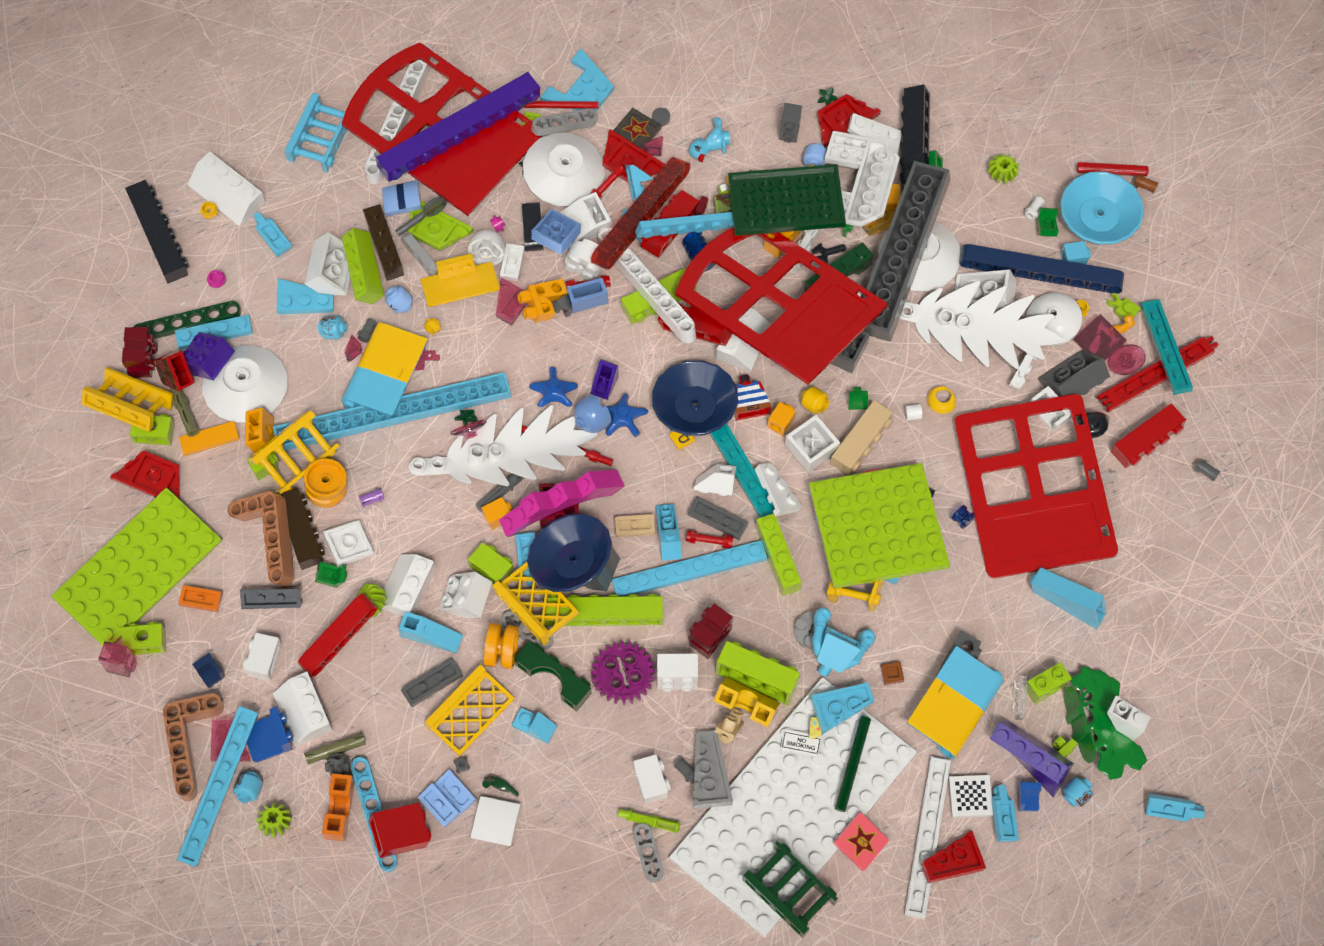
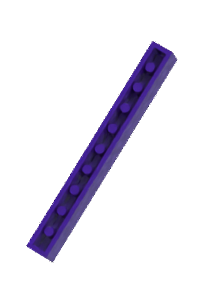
[376,72,540,182]

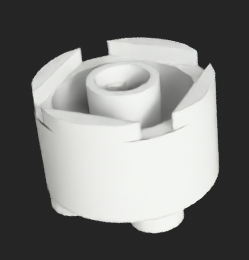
[564,238,607,280]

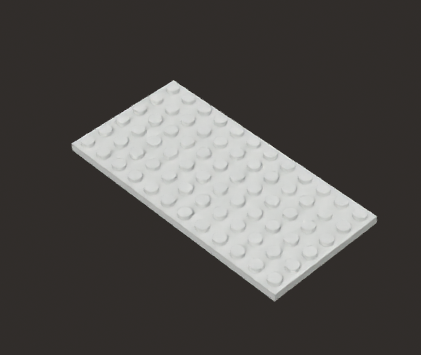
[669,677,917,939]

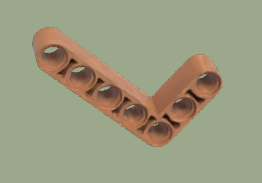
[227,491,294,587]
[163,693,224,802]

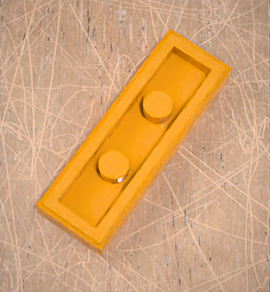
[179,421,240,456]

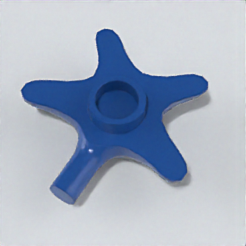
[529,367,578,407]
[602,393,649,437]

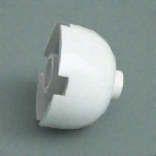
[468,229,505,265]

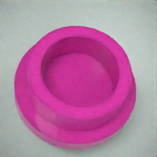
[490,215,505,233]
[207,270,226,288]

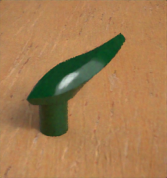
[482,776,519,797]

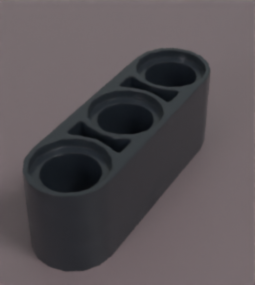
[522,202,544,252]

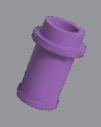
[359,488,385,507]

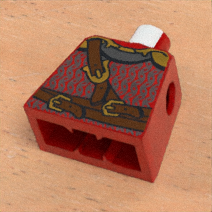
[154,350,194,391]

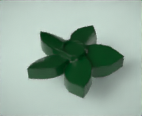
[818,87,838,106]
[455,409,478,426]

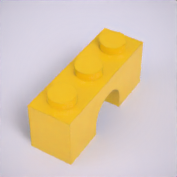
[714,677,781,727]

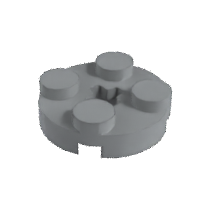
[794,611,834,651]

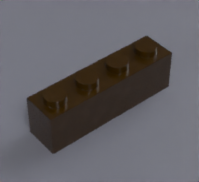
[363,204,404,281]
[279,488,325,570]

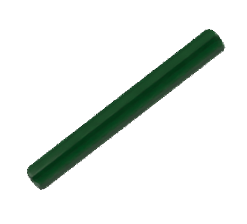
[835,716,871,812]

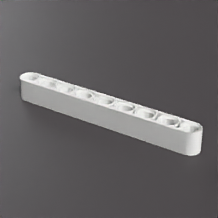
[364,45,434,184]
[598,228,696,343]

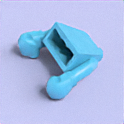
[812,607,876,677]

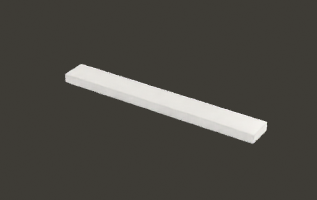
[904,756,951,919]

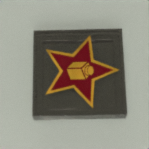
[613,108,662,150]

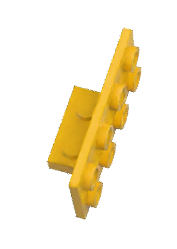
[421,253,500,307]

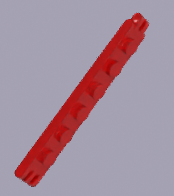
[1097,336,1219,413]

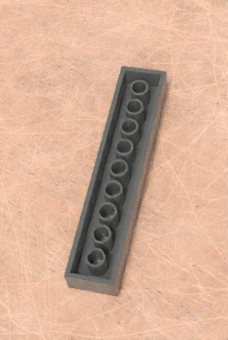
[863,161,950,342]

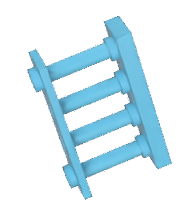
[285,93,347,173]

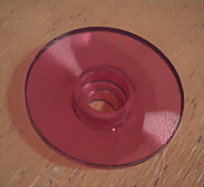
[1108,344,1146,375]
[450,420,487,439]

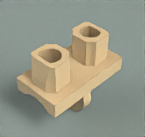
[715,708,744,744]

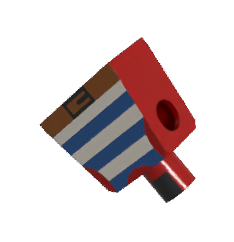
[735,374,771,421]

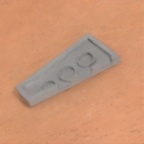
[692,730,733,809]

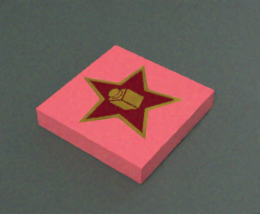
[833,812,889,871]

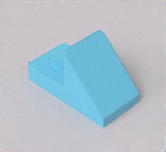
[625,165,653,201]
[512,708,557,744]

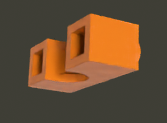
[322,774,355,842]

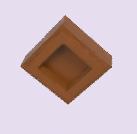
[880,661,904,685]

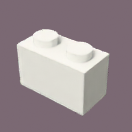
[243,633,282,681]
[633,755,671,804]

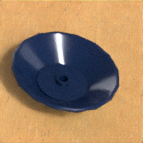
[652,360,738,436]
[527,514,612,592]

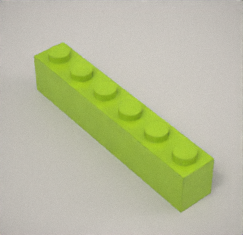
[545,594,663,627]

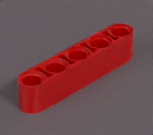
[298,593,378,678]

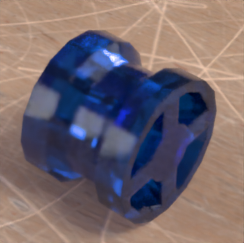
[951,505,976,529]

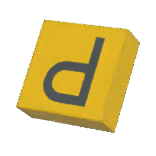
[669,431,695,451]

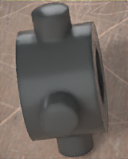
[453,757,470,773]

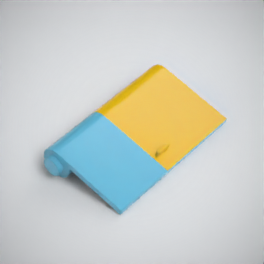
[341,323,428,417]
[906,646,1004,759]

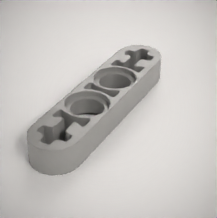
[531,109,598,136]

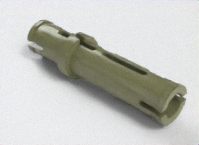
[170,388,199,437]
[304,733,366,765]

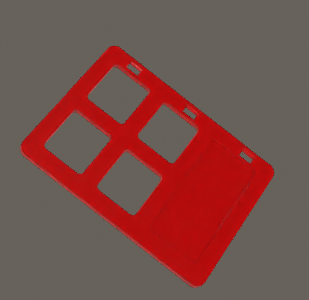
[955,394,1118,579]

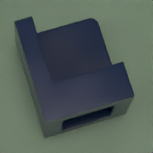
[192,653,225,688]

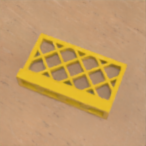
[492,562,579,646]
[424,664,515,757]

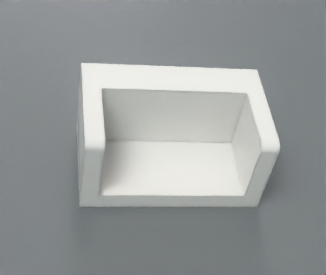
[1030,386,1072,433]

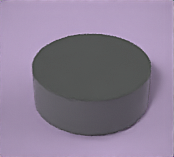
[652,108,670,126]

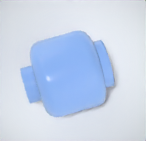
[803,143,827,167]
[385,286,413,313]

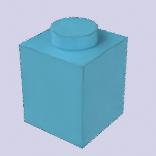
[1060,241,1091,264]

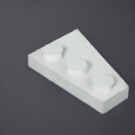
[847,113,902,154]
[755,462,802,517]

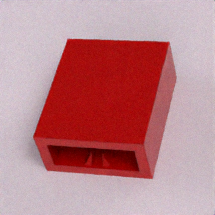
[368,803,431,858]

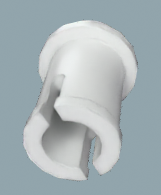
[1025,196,1045,220]

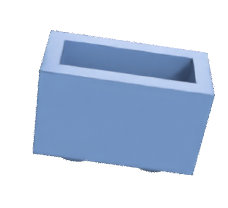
[567,278,608,313]

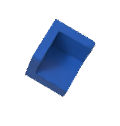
[1018,782,1041,812]

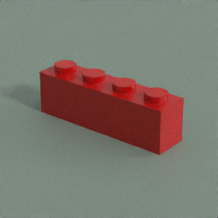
[641,190,700,258]
[657,303,732,347]
[1111,403,1187,469]

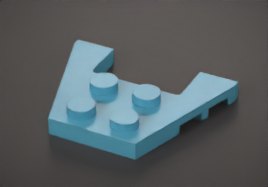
[540,49,614,112]

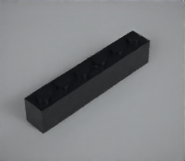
[900,84,930,185]
[125,180,189,284]

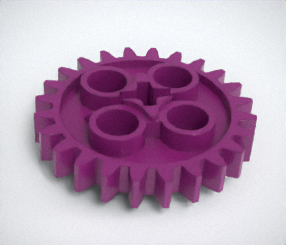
[591,641,655,705]

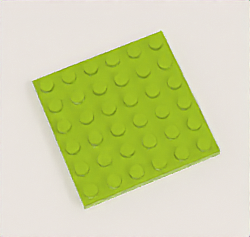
[809,463,950,589]

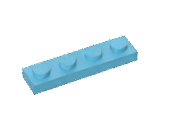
[175,314,253,350]

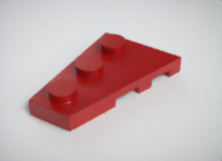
[921,831,986,884]

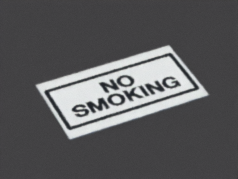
[780,729,822,757]

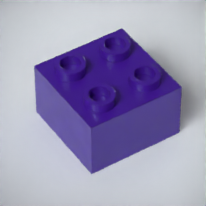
[183,332,235,381]

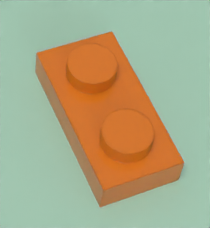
[178,585,223,613]

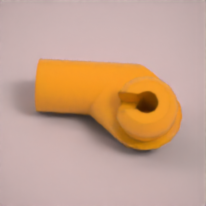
[1109,315,1135,335]

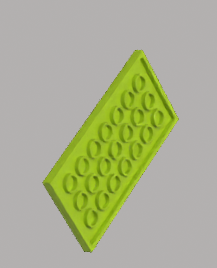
[51,488,222,651]

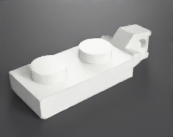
[790,229,819,274]
[1009,353,1037,391]

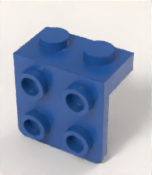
[247,707,293,763]

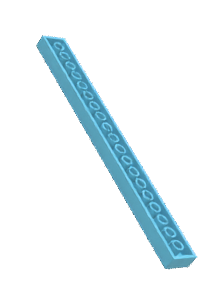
[273,372,511,451]

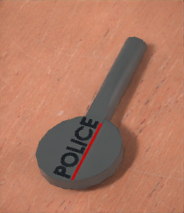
[395,197,447,236]

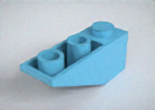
[655,504,682,561]
[398,611,463,654]

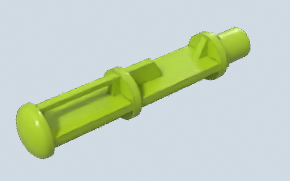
[618,809,680,833]

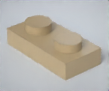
[615,514,655,537]

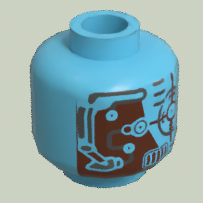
[318,315,347,340]
[233,771,263,803]
[1063,777,1093,807]

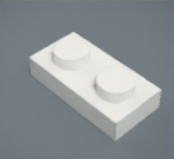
[500,243,525,281]

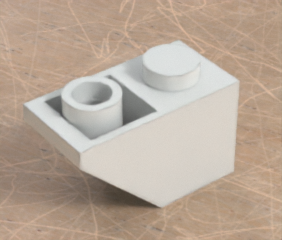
[694,464,736,496]
[1107,696,1151,741]

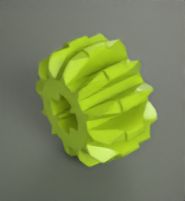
[988,153,1019,184]
[356,584,387,617]
[256,802,292,838]

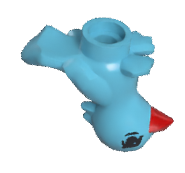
[689,117,730,163]

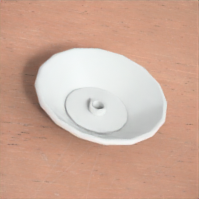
[523,133,605,207]
[878,222,961,291]
[202,345,288,423]

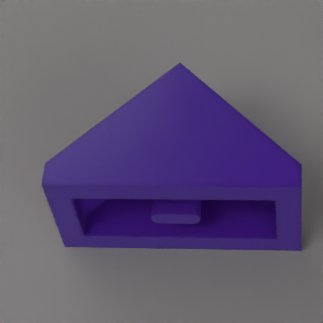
[590,359,619,400]

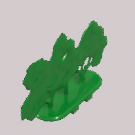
[1064,666,1147,780]

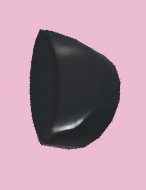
[1076,412,1110,438]

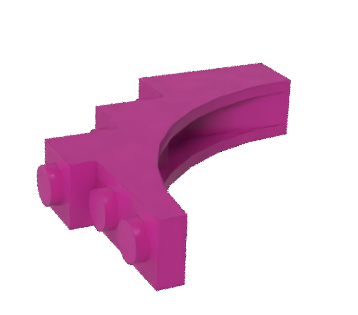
[499,470,625,537]

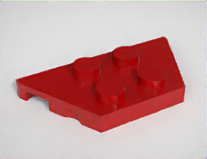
[817,94,881,148]
[603,129,667,182]
[110,450,180,500]

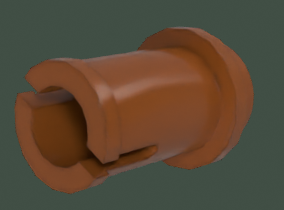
[1134,174,1158,193]

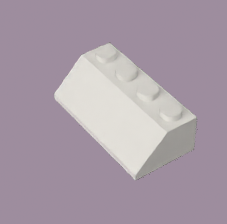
[188,152,265,227]

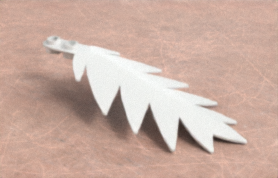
[900,281,1065,369]
[409,405,598,486]

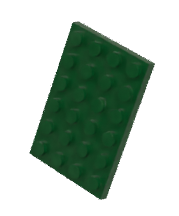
[728,164,846,236]

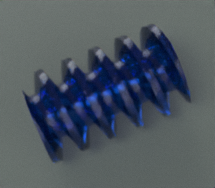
[682,232,716,272]

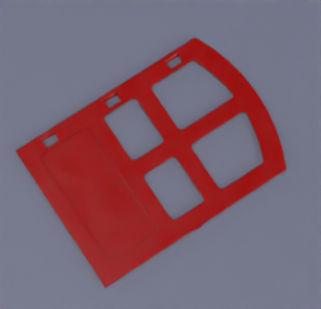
[342,42,542,216]
[675,227,888,385]

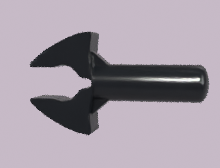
[812,243,846,263]

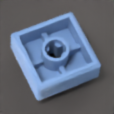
[531,209,581,255]

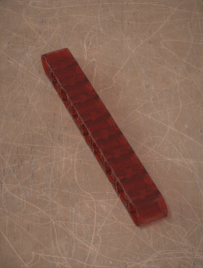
[591,157,691,270]

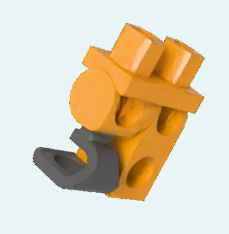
[517,278,573,323]

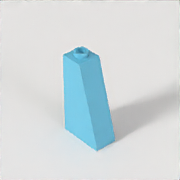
[1030,567,1106,629]

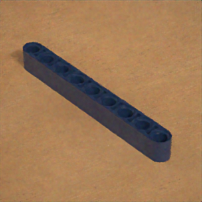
[959,244,1124,294]

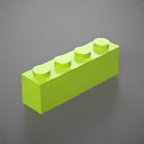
[341,228,384,305]
[621,267,697,325]
[755,514,802,596]

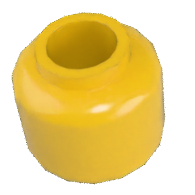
[801,386,830,414]

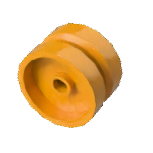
[304,458,347,508]
[484,623,519,669]

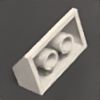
[304,232,350,296]
[716,308,771,372]
[382,554,436,617]
[273,672,332,747]

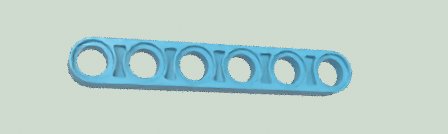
[351,757,398,872]

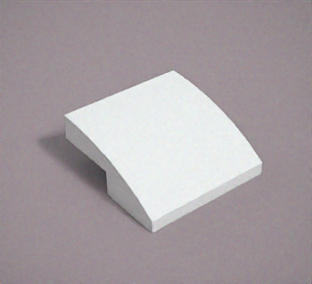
[471,796,521,846]

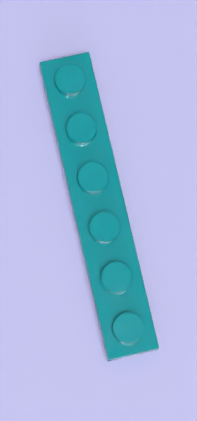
[1141,299,1193,395]
[709,423,775,518]

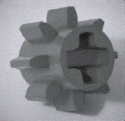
[325,753,351,775]

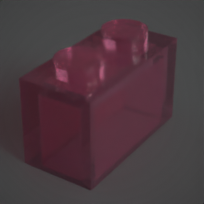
[98,641,137,677]

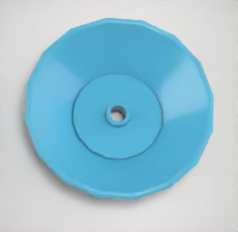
[1060,171,1144,245]

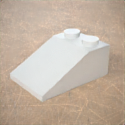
[955,270,1017,314]

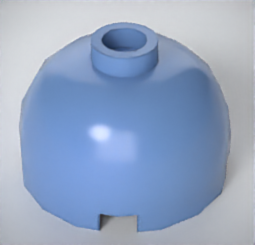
[574,394,611,433]

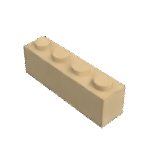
[830,400,893,476]

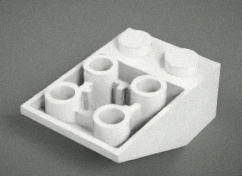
[560,192,612,251]

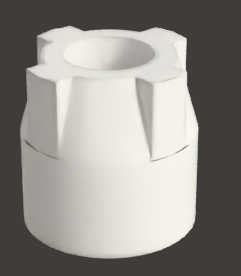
[905,404,922,420]

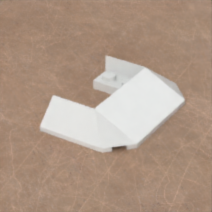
[824,131,900,227]

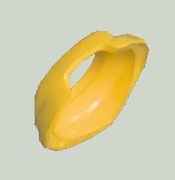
[927,386,957,414]

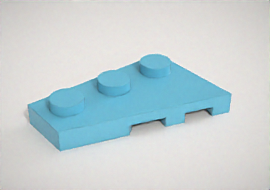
[277,278,334,314]
[810,682,874,735]

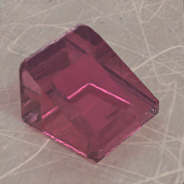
[644,136,663,156]
[344,335,363,363]

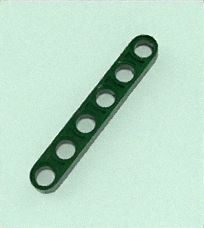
[133,301,241,339]

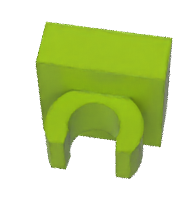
[1053,736,1078,758]

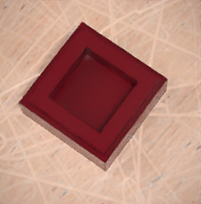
[694,195,709,216]

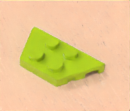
[408,201,473,251]

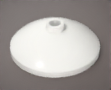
[1026,293,1082,346]

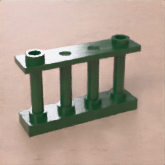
[742,841,838,938]

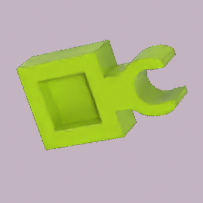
[1106,293,1141,320]

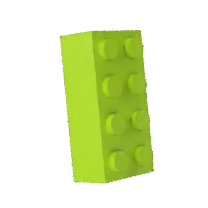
[716,641,800,706]

